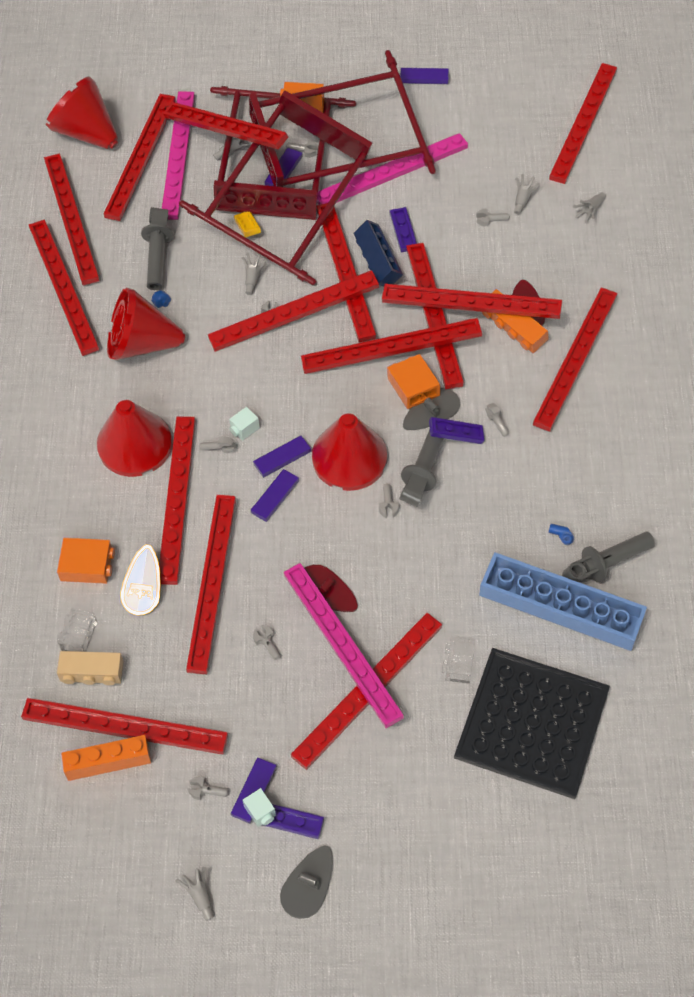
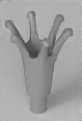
[213,137,251,160]
[514,174,540,215]
[573,192,606,224]
[242,253,267,295]
[175,866,214,921]

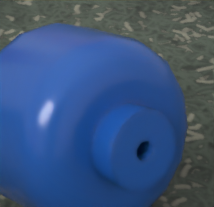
[152,290,171,308]

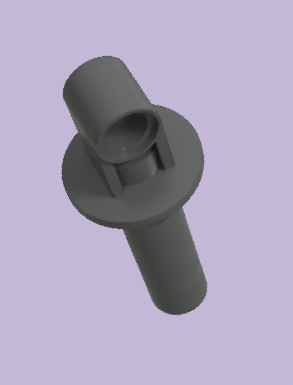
[141,207,174,290]
[399,429,444,507]
[562,531,655,582]

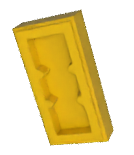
[234,212,261,237]

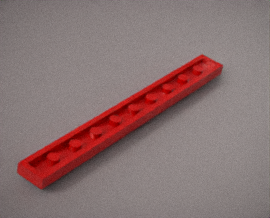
[549,63,617,184]
[103,93,176,221]
[163,102,288,150]
[44,153,99,286]
[317,203,376,343]
[29,219,99,356]
[406,243,463,390]
[207,270,379,352]
[382,284,563,319]
[533,287,618,432]
[301,318,482,374]
[159,416,195,585]
[186,494,236,675]
[291,613,442,770]
[21,698,228,755]

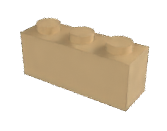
[57,651,124,685]

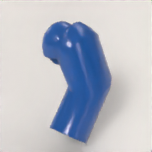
[548,524,574,545]

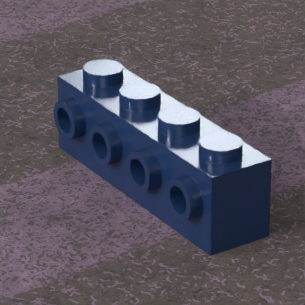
[353,220,403,286]

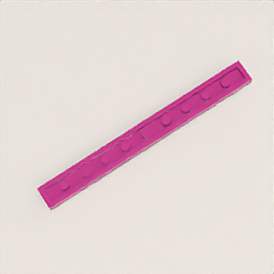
[162,91,195,220]
[317,133,468,205]
[283,563,404,728]

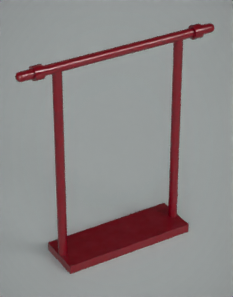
[249,50,436,187]
[210,86,356,220]
[179,90,372,285]

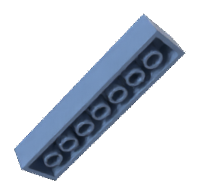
[479,552,647,651]

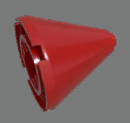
[46,76,118,149]
[107,287,185,360]
[97,400,172,477]
[312,413,387,491]

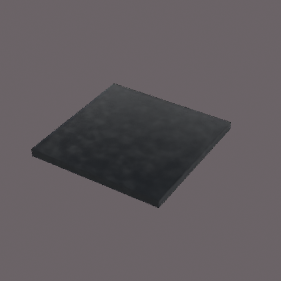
[454,648,610,800]

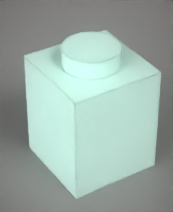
[229,407,260,441]
[243,788,276,827]

